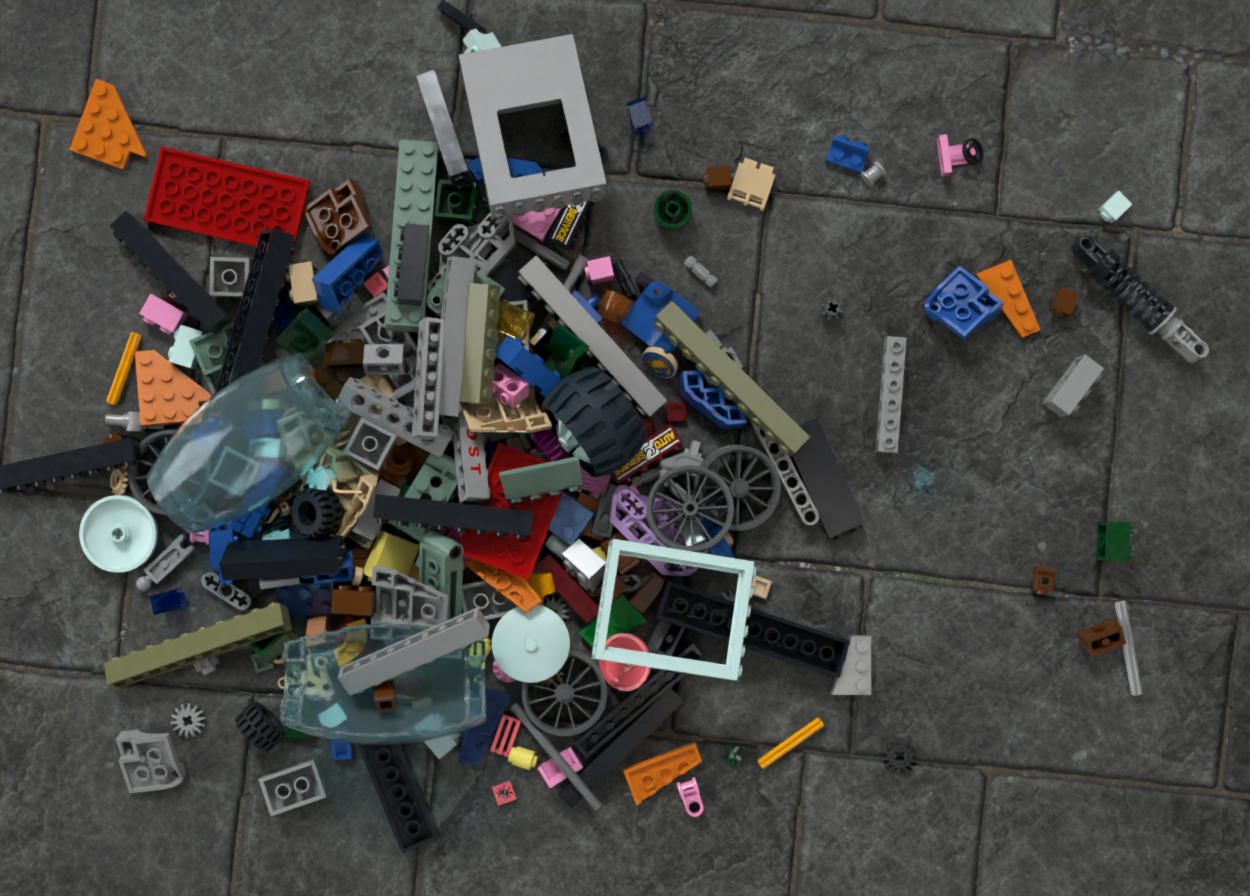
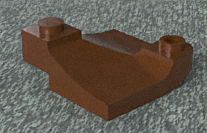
[303,179,372,256]

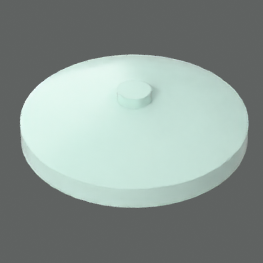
[79,495,158,573]
[492,605,570,683]

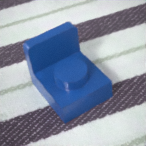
[330,728,353,760]

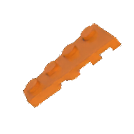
[464,558,542,614]
[623,742,702,806]

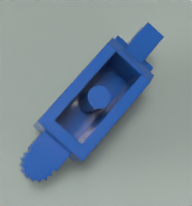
[209,516,240,585]

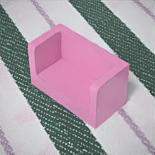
[538,746,583,788]

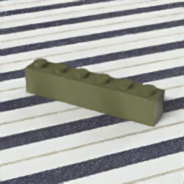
[460,283,500,404]

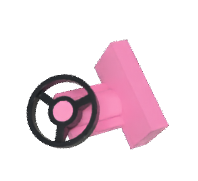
[936,134,984,176]

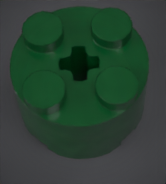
[654,190,692,231]

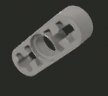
[201,572,253,610]

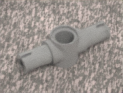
[105,412,166,432]

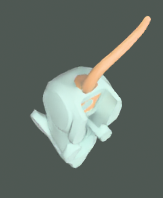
[306,466,363,493]

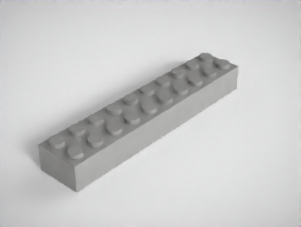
[518,256,667,416]

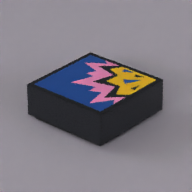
[635,272,655,289]

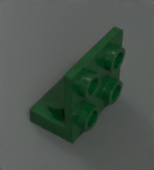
[546,324,590,380]

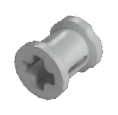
[861,161,886,187]

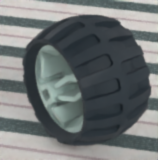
[541,367,648,477]

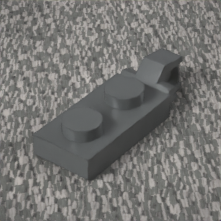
[590,483,618,538]

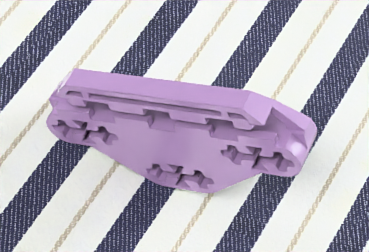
[609,485,698,576]

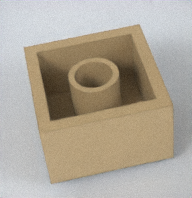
[286,262,320,308]

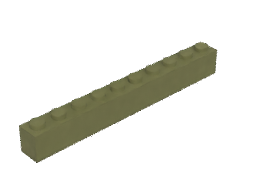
[653,301,810,457]
[104,602,292,689]

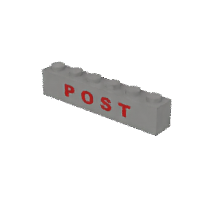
[450,395,491,505]

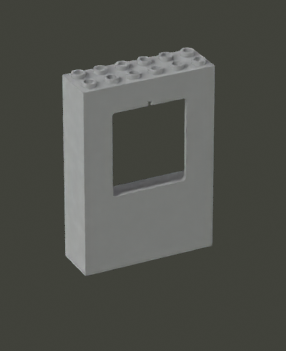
[459,34,606,220]

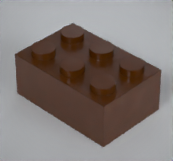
[331,584,376,616]

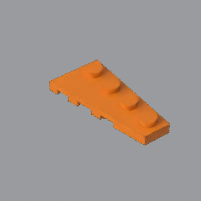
[975,260,1040,338]

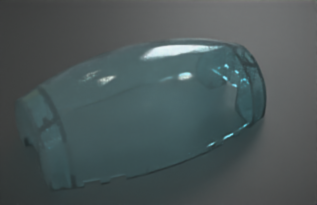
[147,353,351,534]
[280,624,486,745]

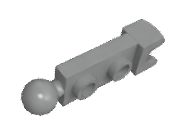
[136,534,197,591]

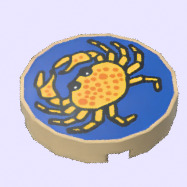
[641,347,678,378]

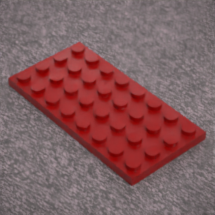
[143,146,311,255]

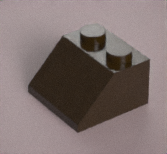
[324,339,368,368]

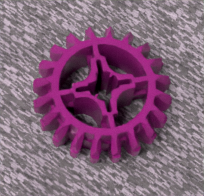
[531,429,573,462]

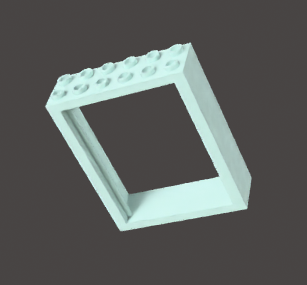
[591,539,756,681]

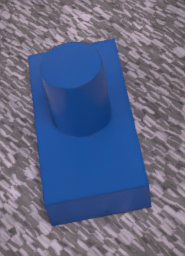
[571,291,602,324]

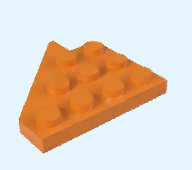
[69,79,147,170]
[135,350,213,427]

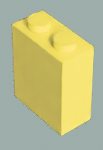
[363,530,420,582]

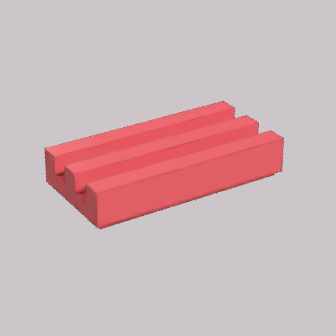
[490,714,521,757]

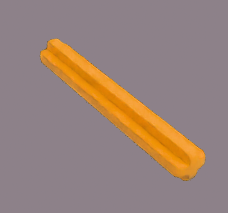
[106,332,142,405]
[758,718,824,769]

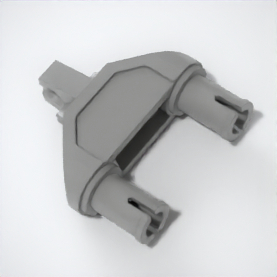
[658,440,712,497]

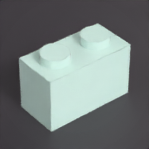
[168,325,206,370]

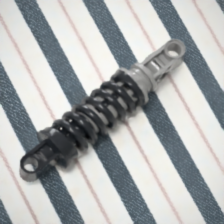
[1071,235,1209,363]

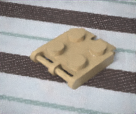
[727,158,775,211]

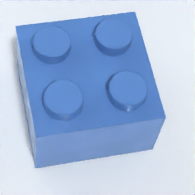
[549,492,595,545]

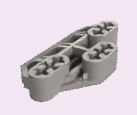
[428,213,516,302]

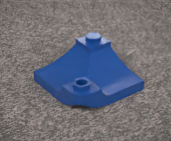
[925,266,1003,340]
[620,281,701,355]

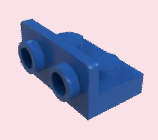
[825,135,871,173]

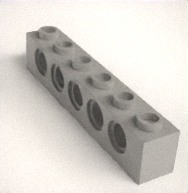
[412,317,445,440]
[875,336,907,454]
[336,377,454,458]

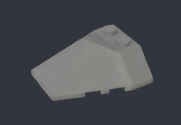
[370,566,449,640]

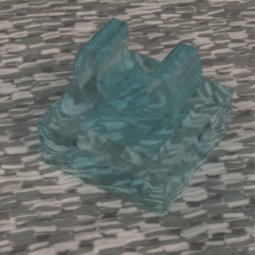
[913,465,934,490]

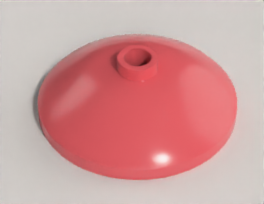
[599,633,651,691]

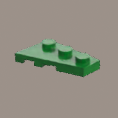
[579,593,647,647]

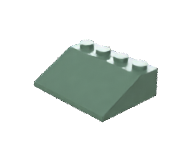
[499,457,584,504]

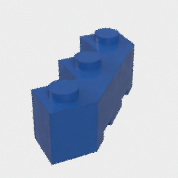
[467,157,546,184]
[495,336,562,398]
[678,370,746,430]

